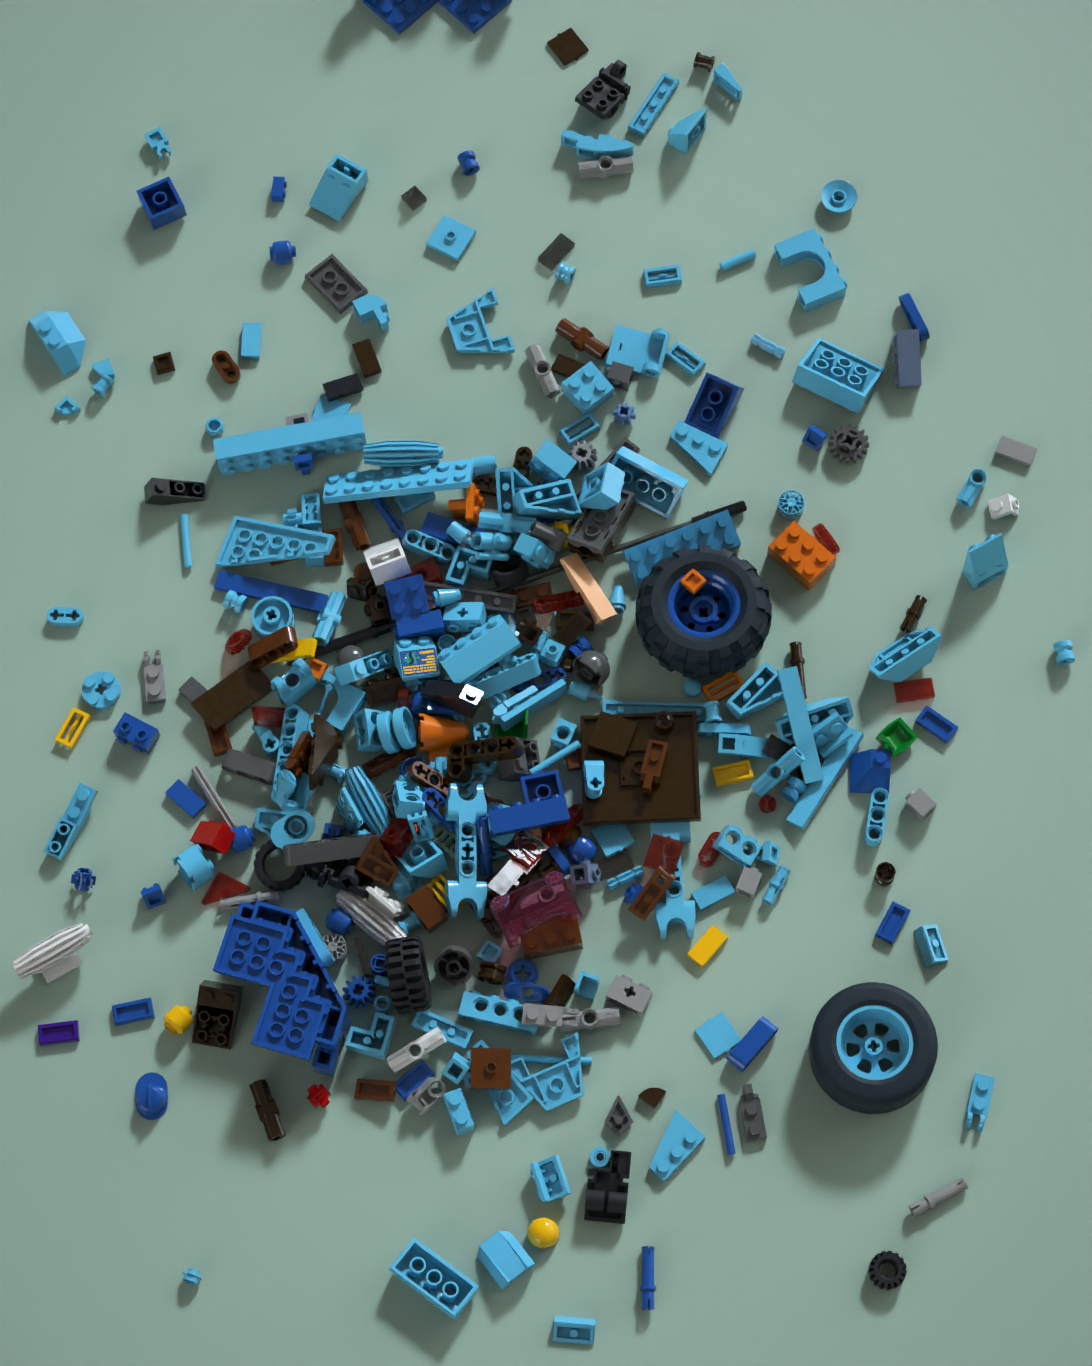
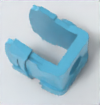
[271,769,315,812]

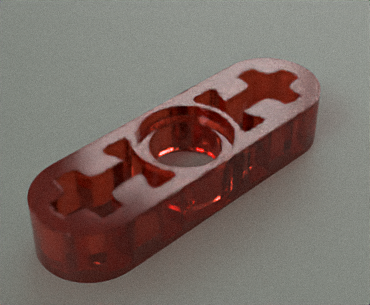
[533,590,585,614]
[541,804,583,847]

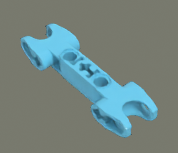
[445,783,487,920]
[650,822,696,940]

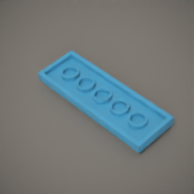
[622,509,741,586]

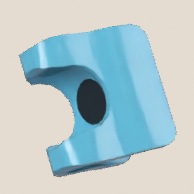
[270,657,317,706]

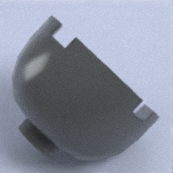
[572,650,610,689]
[434,945,474,986]

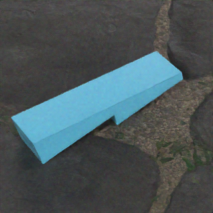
[301,492,325,568]

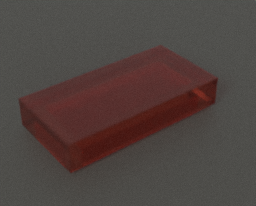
[893,677,935,703]
[251,705,286,728]

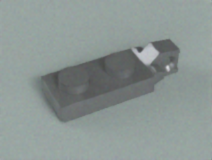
[740,1084,767,1142]

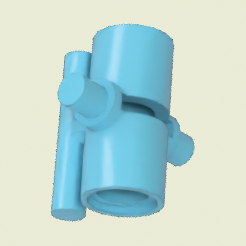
[471,532,512,561]

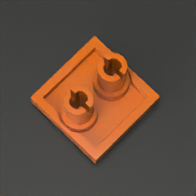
[448,483,485,529]

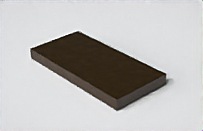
[191,661,273,732]

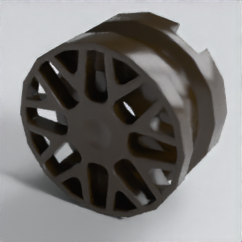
[477,961,507,985]

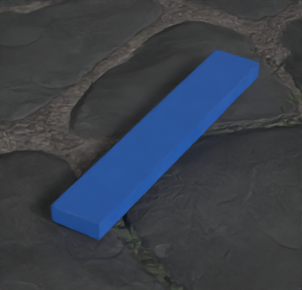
[214,570,329,613]

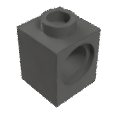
[605,361,634,391]

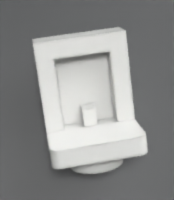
[987,493,1020,520]

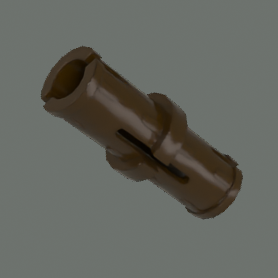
[899,595,927,633]

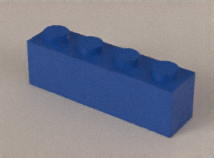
[420,512,491,552]
[487,794,570,837]

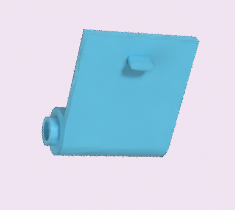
[605,325,670,378]

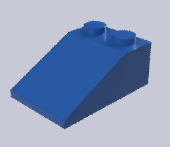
[684,372,745,439]

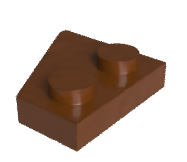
[354,835,399,887]

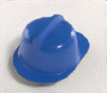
[136,1072,168,1120]

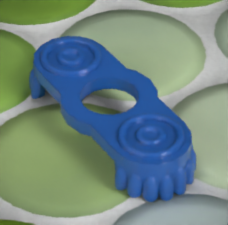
[504,982,550,1005]

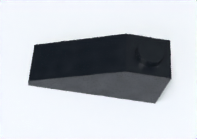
[420,680,484,719]

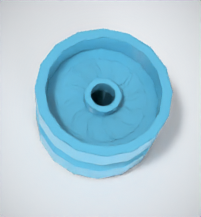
[251,596,295,639]
[376,706,418,754]

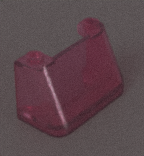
[490,871,583,948]

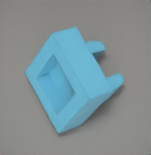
[756,841,780,866]

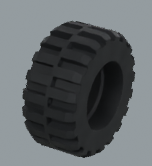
[385,935,432,1015]

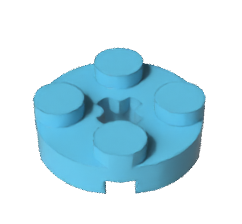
[82,672,121,710]

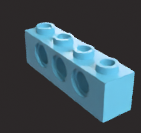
[458,990,539,1036]

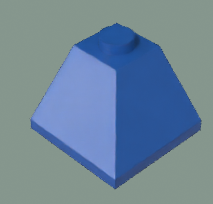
[850,749,890,793]

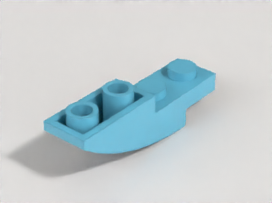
[561,129,634,160]
[43,782,98,860]

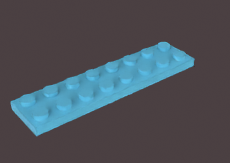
[322,459,474,504]

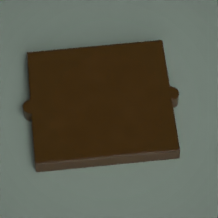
[547,28,589,66]

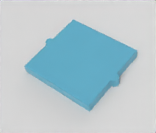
[311,395,351,421]
[591,824,635,858]
[695,1012,741,1059]

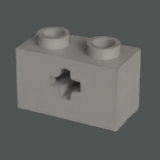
[606,974,652,1017]

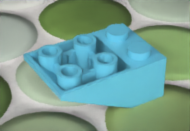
[309,154,369,222]
[962,533,1009,590]

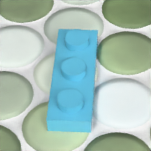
[411,1010,474,1050]

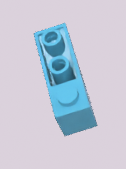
[334,648,395,686]
[717,733,773,759]

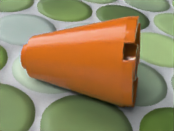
[416,713,469,752]

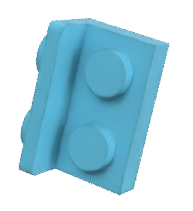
[812,711,854,758]

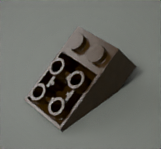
[192,980,243,1049]

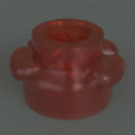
[758,794,776,814]

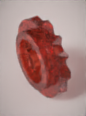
[225,629,252,655]

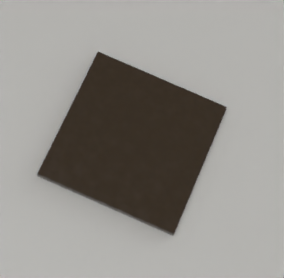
[580,711,701,826]

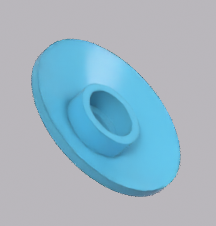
[821,180,857,213]

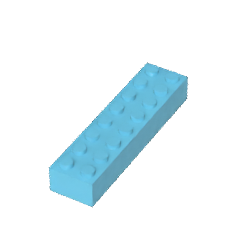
[213,412,367,475]

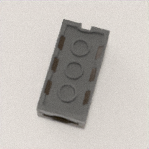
[567,489,636,563]

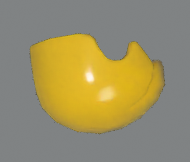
[527,1218,560,1249]

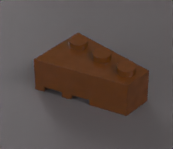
[520,905,583,960]

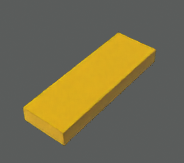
[272,638,318,663]

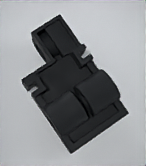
[575,60,631,120]
[306,857,374,897]
[584,1150,631,1224]

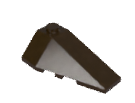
[308,714,343,790]

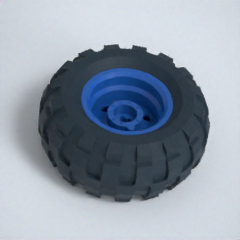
[635,545,772,679]

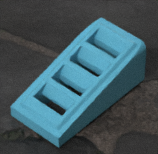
[713,63,742,101]

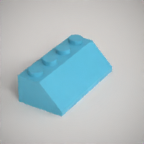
[612,446,689,519]
[437,614,522,684]

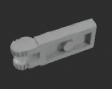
[143,650,166,703]
[522,1003,579,1028]

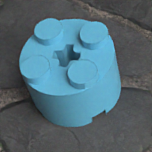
[172,844,215,891]

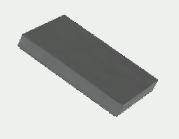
[305,254,368,314]

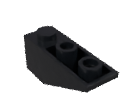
[144,478,206,505]

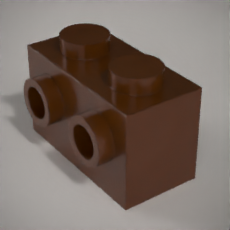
[405,885,448,934]

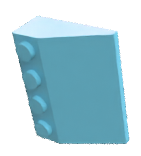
[792,338,884,413]

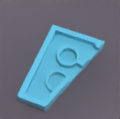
[649,1110,705,1182]

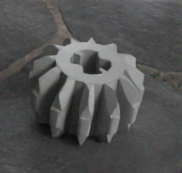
[566,440,598,473]

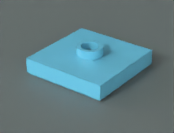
[426,215,476,261]

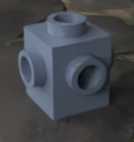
[570,860,601,889]

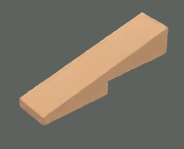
[560,553,617,625]

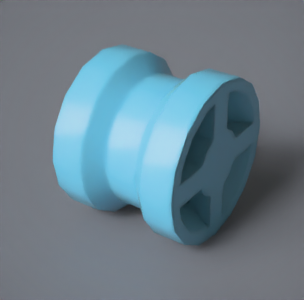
[554,262,576,285]

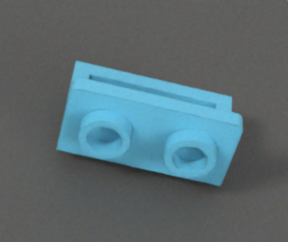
[530,1155,572,1203]

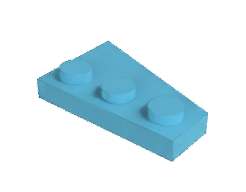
[670,420,728,477]

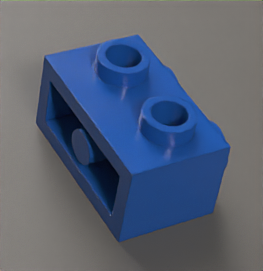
[113,712,160,754]

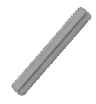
[191,765,237,829]

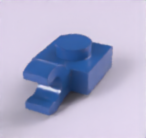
[293,453,314,475]

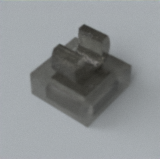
[401,186,427,211]

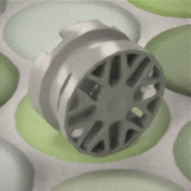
[323,933,348,964]

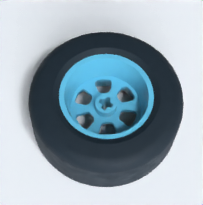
[809,982,938,1114]

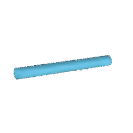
[512,1053,592,1065]

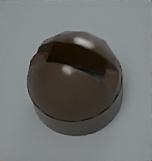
[560,657,575,673]

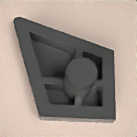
[605,1095,633,1136]

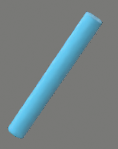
[180,514,192,568]
[529,740,581,775]

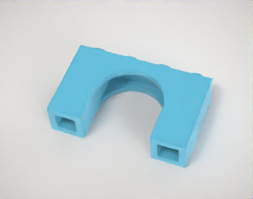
[774,228,847,312]
[276,659,367,737]

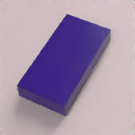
[38,1020,80,1046]

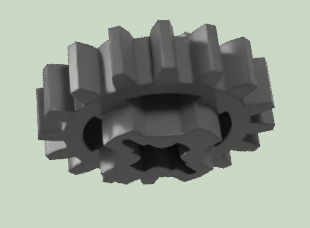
[828,424,869,464]

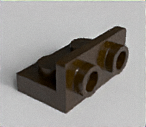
[363,673,407,709]

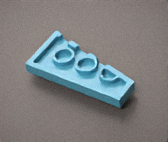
[467,1039,535,1126]

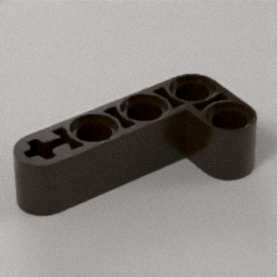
[448,736,525,784]

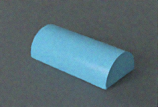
[389,1238,479,1320]

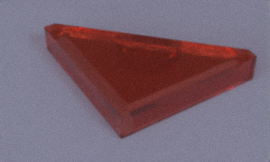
[201,872,251,905]

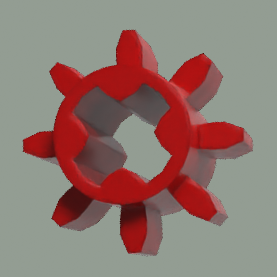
[306,1084,331,1108]

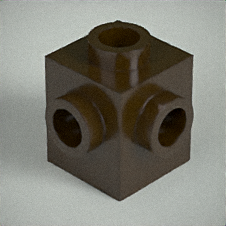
[364,594,392,625]

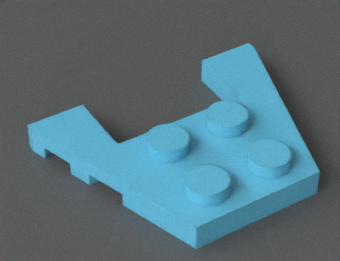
[446,288,515,353]
[511,1032,584,1112]

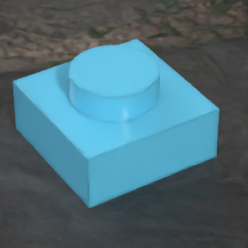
[477,939,504,963]

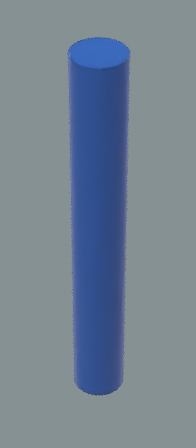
[717,1094,736,1155]

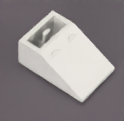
[362,537,412,586]

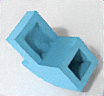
[352,295,390,333]

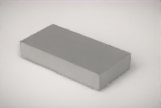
[995,436,1037,467]

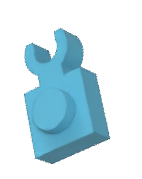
[144,127,171,160]

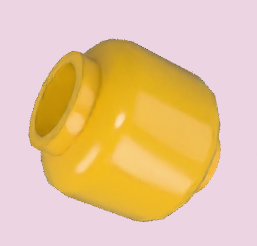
[163,1005,193,1035]

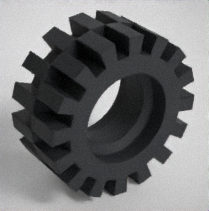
[868,1251,907,1290]

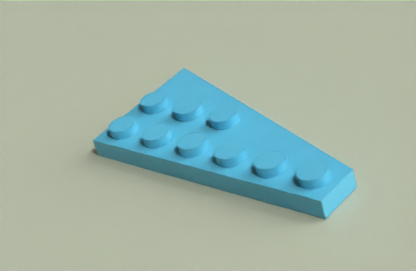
[215,516,336,568]

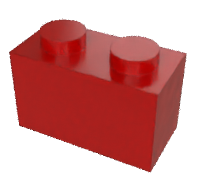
[190,820,236,854]

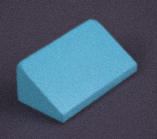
[914,924,949,967]
[553,1316,596,1345]

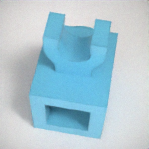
[441,1052,470,1088]

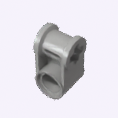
[406,1077,446,1115]

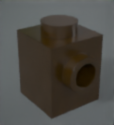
[515,618,543,646]

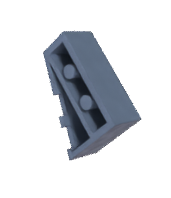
[892,329,922,388]

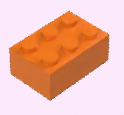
[767,521,836,591]

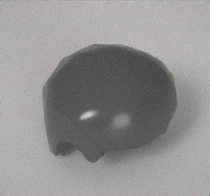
[336,645,366,666]

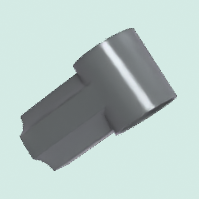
[528,520,569,552]

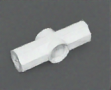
[386,1027,447,1073]

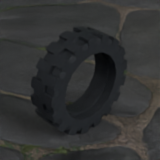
[254,840,306,891]

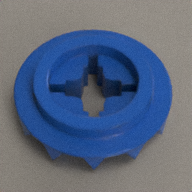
[507,959,539,989]

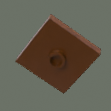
[470,1048,511,1090]

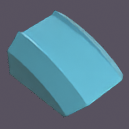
[477,1231,535,1291]

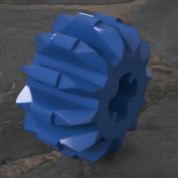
[342,975,376,1009]

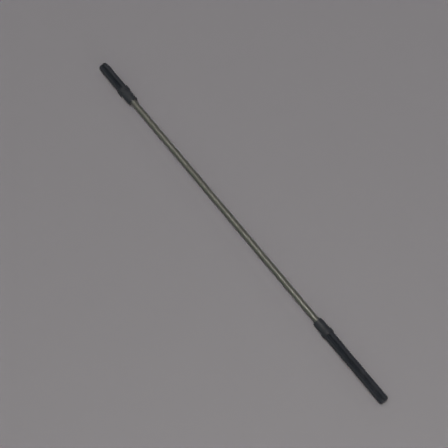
[286,501,747,666]

